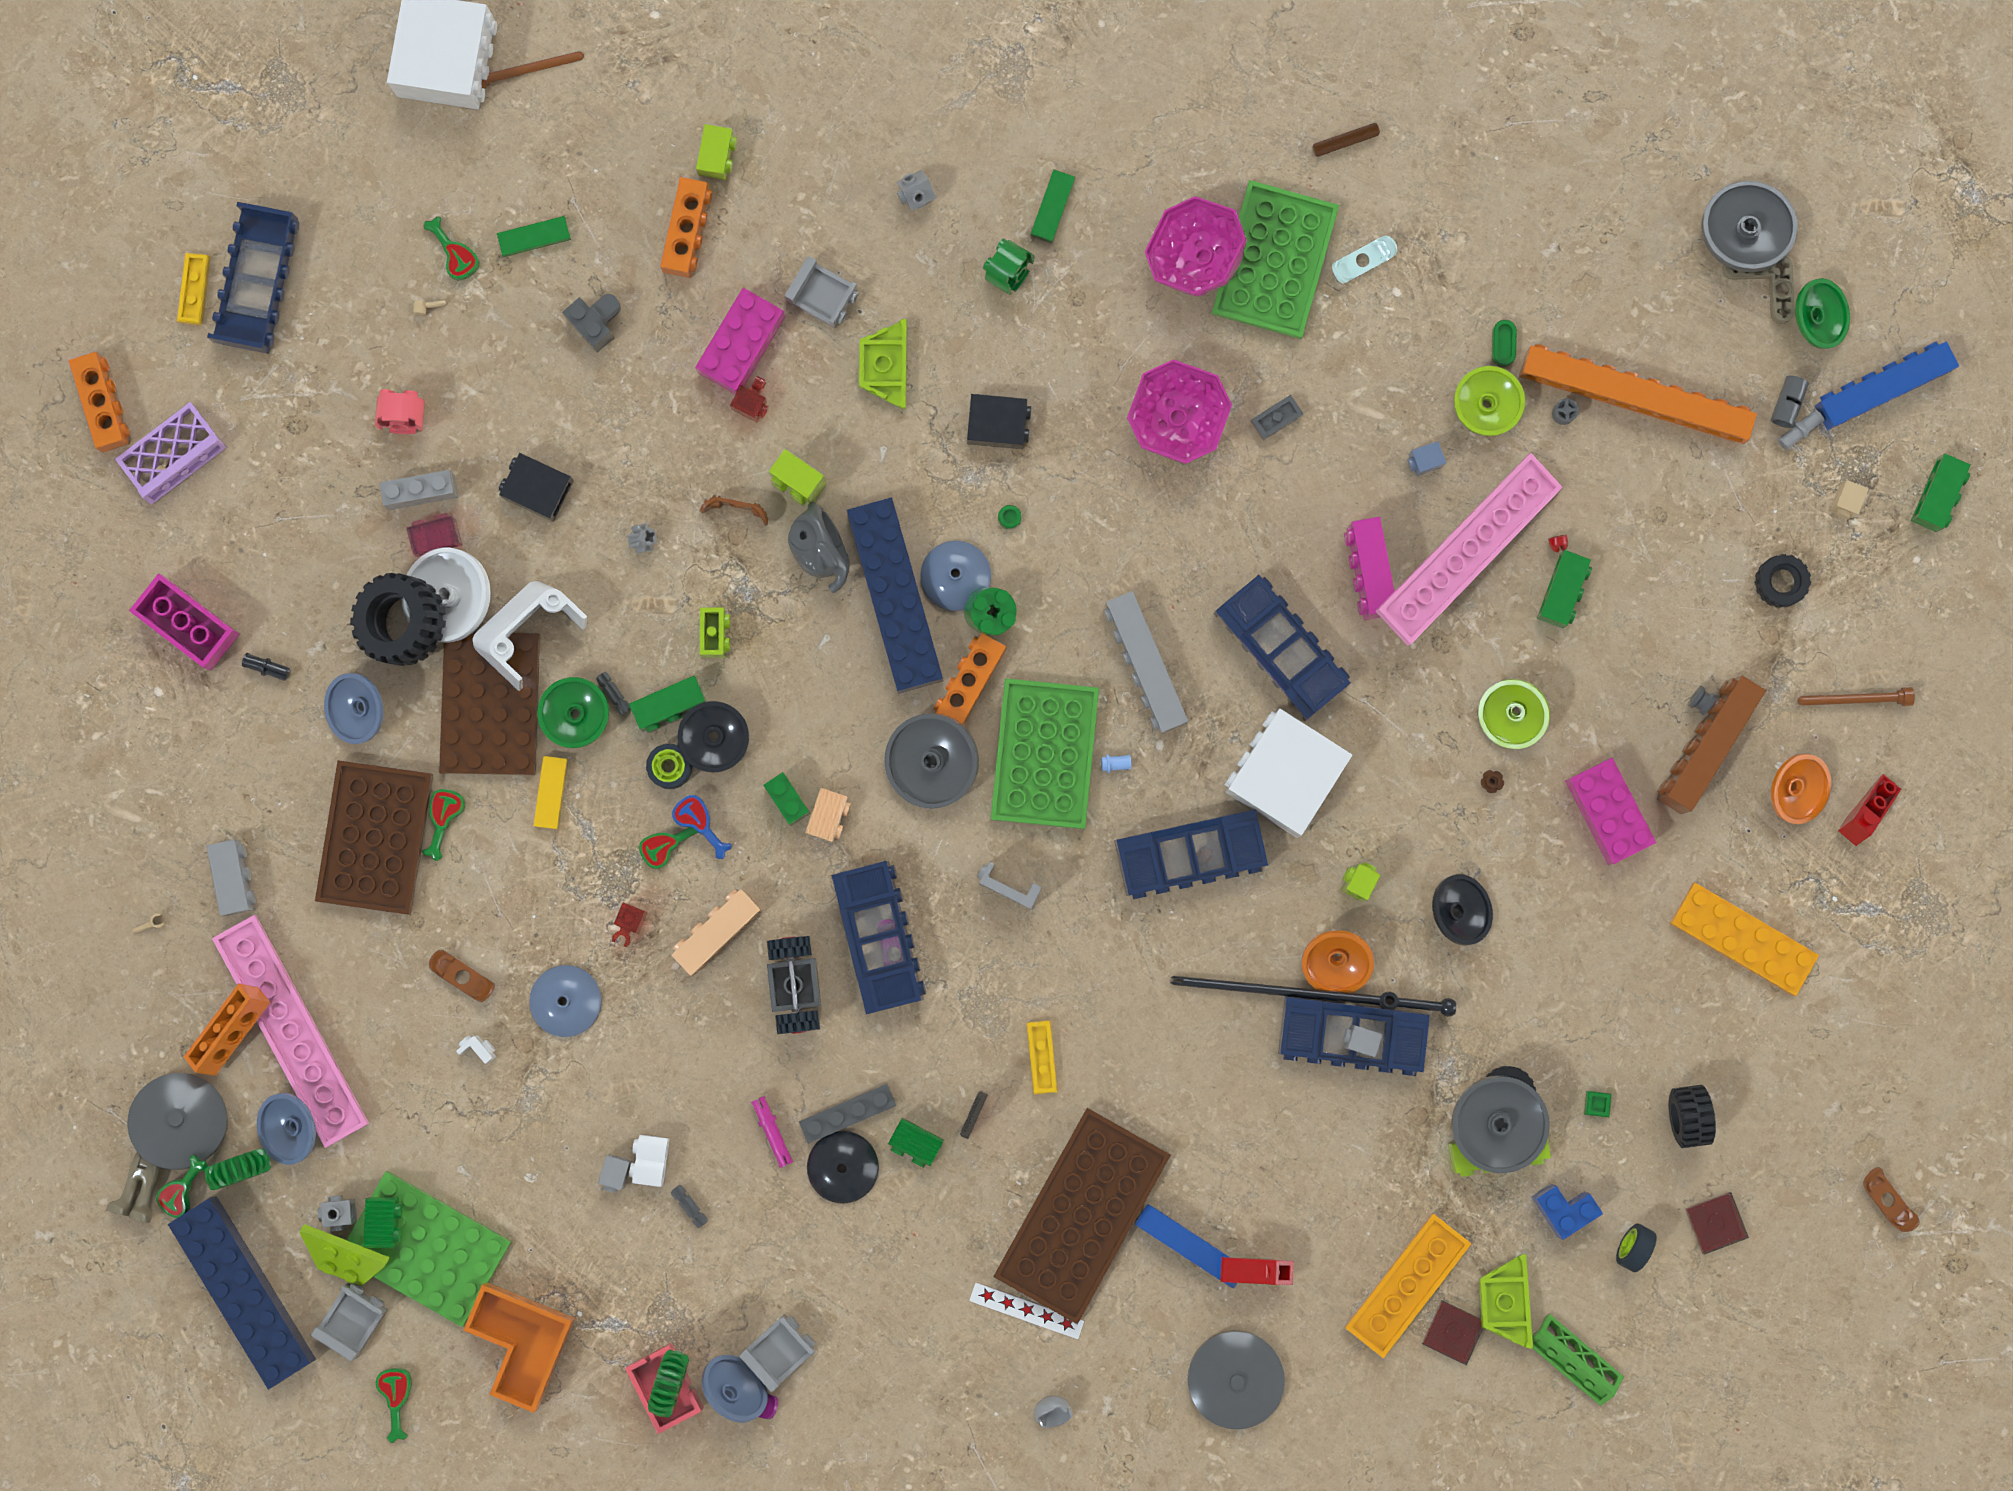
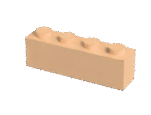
[671,889,762,976]

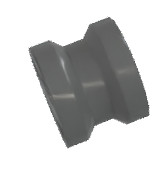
[1552,398,1579,425]
[1688,686,1717,715]

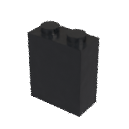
[967,394,1032,449]
[498,452,574,522]

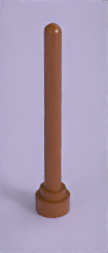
[481,51,584,89]
[1797,687,1915,706]

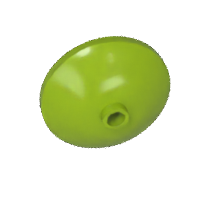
[1454,366,1525,436]
[1478,679,1550,749]

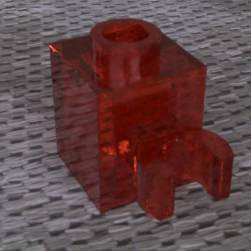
[730,376,769,423]
[612,902,648,947]

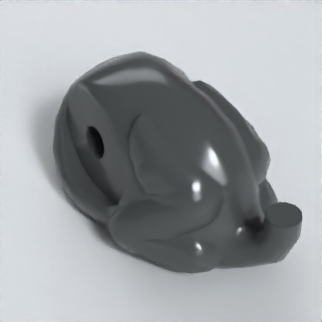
[788,502,850,593]

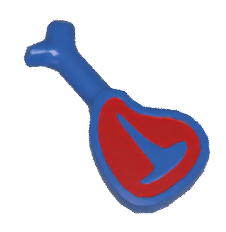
[672,795,732,859]

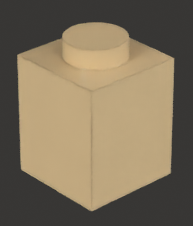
[1830,480,1869,519]

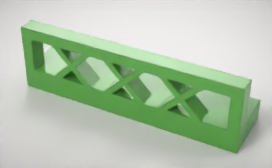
[1532,1314,1624,1406]

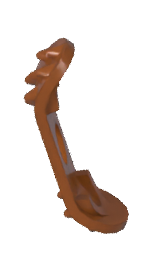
[700,495,769,526]
[429,950,495,1002]
[1863,1167,1920,1232]

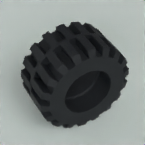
[1668,1085,1716,1148]

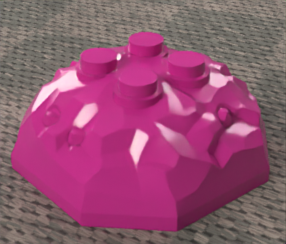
[1145,196,1247,297]
[1127,359,1232,464]

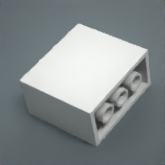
[387,0,497,110]
[1224,709,1352,838]

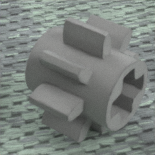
[627,523,657,553]

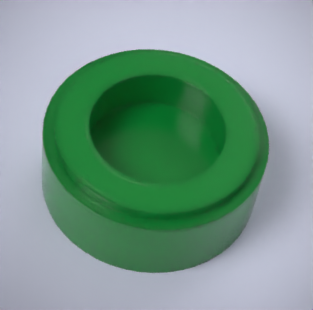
[998,505,1022,529]

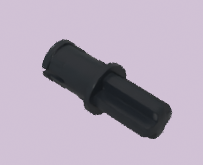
[242,653,290,681]

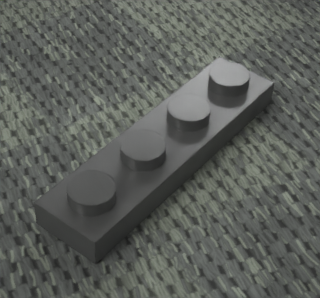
[799,1084,897,1144]

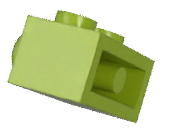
[696,124,737,180]
[699,607,731,658]
[1341,862,1381,902]

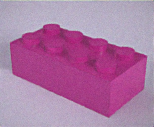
[695,288,785,396]
[1344,517,1395,621]
[129,573,240,671]
[1565,757,1656,865]

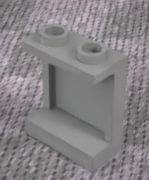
[785,256,859,329]
[977,862,1042,910]
[311,1283,388,1361]
[739,1314,816,1392]

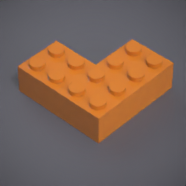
[463,1282,576,1413]

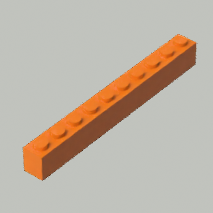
[1519,344,1757,444]

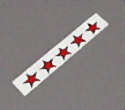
[970,1283,1084,1339]

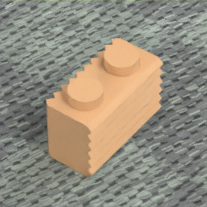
[805,788,851,843]

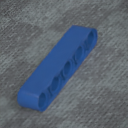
[1135,1204,1237,1289]

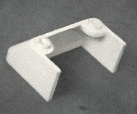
[473,581,587,691]

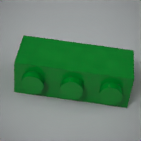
[1911,453,1971,532]
[1537,550,1592,628]
[629,675,707,733]

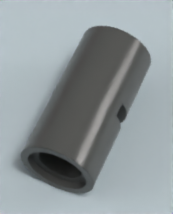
[1771,375,1809,428]

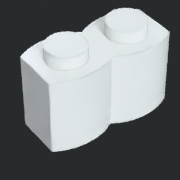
[629,1135,670,1187]

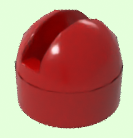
[1548,535,1568,553]

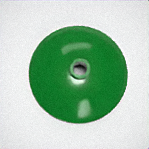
[1795,278,1850,349]
[537,677,609,748]

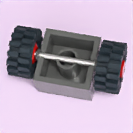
[767,936,822,1034]

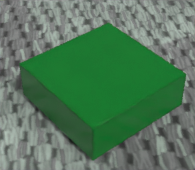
[1584,1091,1612,1118]

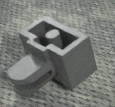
[562,294,621,353]

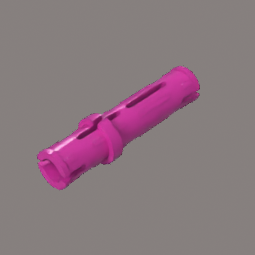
[751,1096,794,1168]

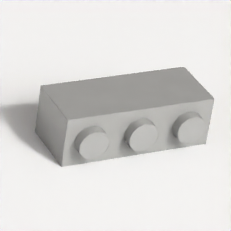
[379,470,458,510]
[206,839,256,916]

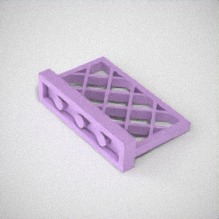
[115,402,227,505]

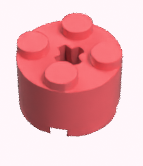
[375,389,425,434]

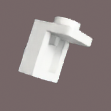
[456,1035,496,1064]

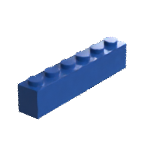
[1815,341,1959,431]

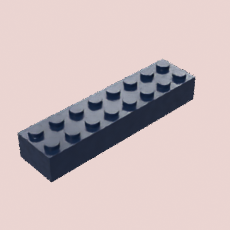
[847,497,944,694]
[168,1196,317,1390]

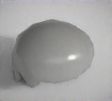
[1034,1396,1072,1428]

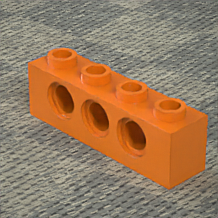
[660,177,712,278]
[68,352,130,453]
[933,633,1006,725]
[184,983,271,1076]

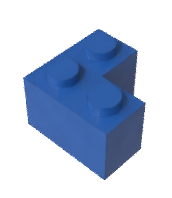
[1532,1184,1603,1240]

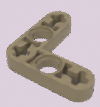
[1722,256,1795,324]

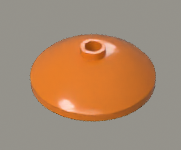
[1771,753,1831,824]
[1302,930,1374,993]

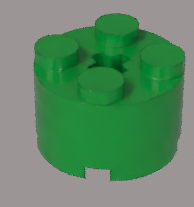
[983,238,1035,295]
[964,587,1017,635]

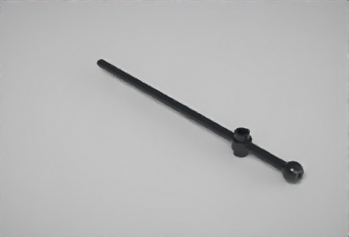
[1170,976,1456,1017]

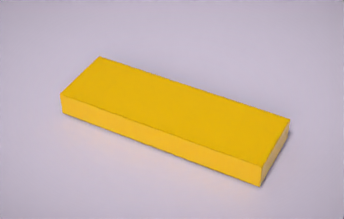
[177,253,211,325]
[533,756,568,830]
[1027,1020,1057,1094]

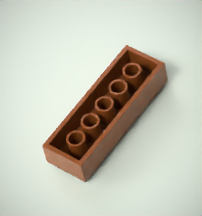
[1657,675,1767,814]

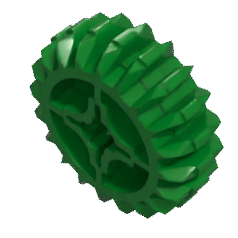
[204,1148,271,1190]
[648,1349,689,1418]

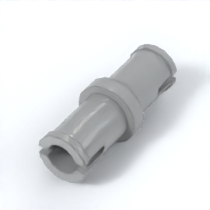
[1778,409,1824,450]

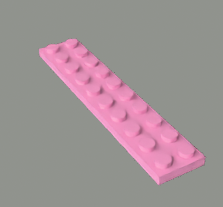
[1376,453,1563,646]
[212,915,369,1148]

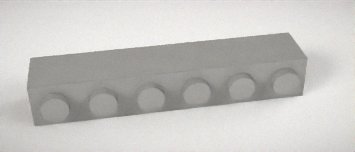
[1103,591,1188,734]

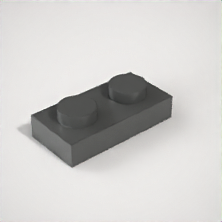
[1251,395,1303,441]

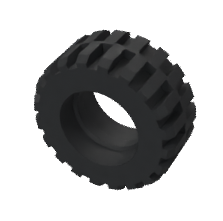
[350,573,446,666]

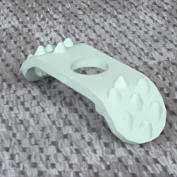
[1332,235,1397,284]

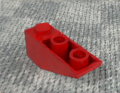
[1838,774,1901,846]
[1220,1257,1294,1285]

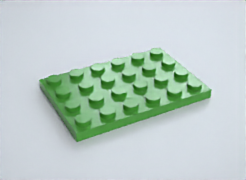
[1211,180,1339,339]
[991,678,1099,829]
[347,1171,512,1327]

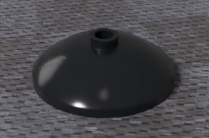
[677,701,749,773]
[1432,874,1493,946]
[807,1131,879,1204]

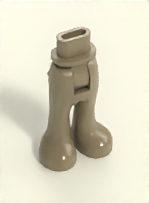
[106,1152,160,1223]

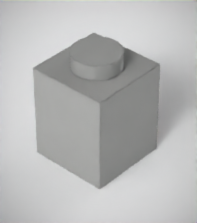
[1342,1025,1382,1057]
[598,1154,632,1193]

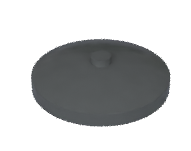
[1701,181,1798,272]
[884,713,979,809]
[127,1073,228,1170]
[1451,1076,1550,1173]
[1188,1330,1285,1429]

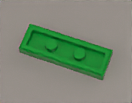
[1030,169,1075,243]
[497,216,571,257]

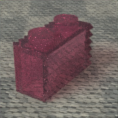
[406,513,462,558]

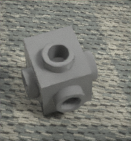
[897,170,936,211]
[318,1195,357,1231]

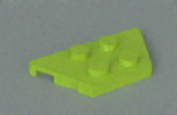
[859,319,907,409]
[299,1224,389,1286]
[1478,1254,1533,1349]

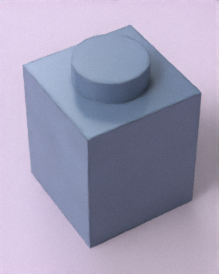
[1407,441,1446,476]

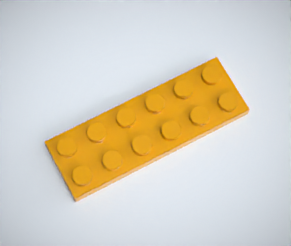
[1670,882,1819,996]
[1345,1213,1471,1359]

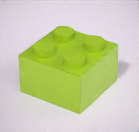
[768,449,827,506]

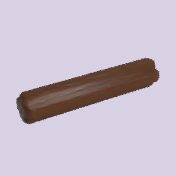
[1313,123,1380,157]

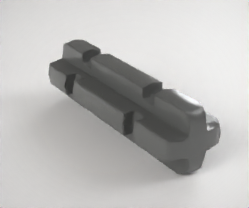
[596,672,631,715]
[671,1185,708,1228]

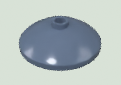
[921,541,991,611]
[324,673,383,744]
[529,965,602,1037]
[257,1093,316,1165]
[701,1355,767,1423]

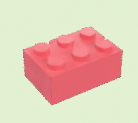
[625,1342,704,1434]

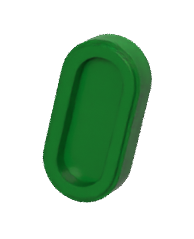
[1492,320,1517,367]

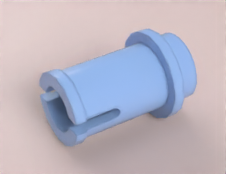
[1101,754,1131,773]

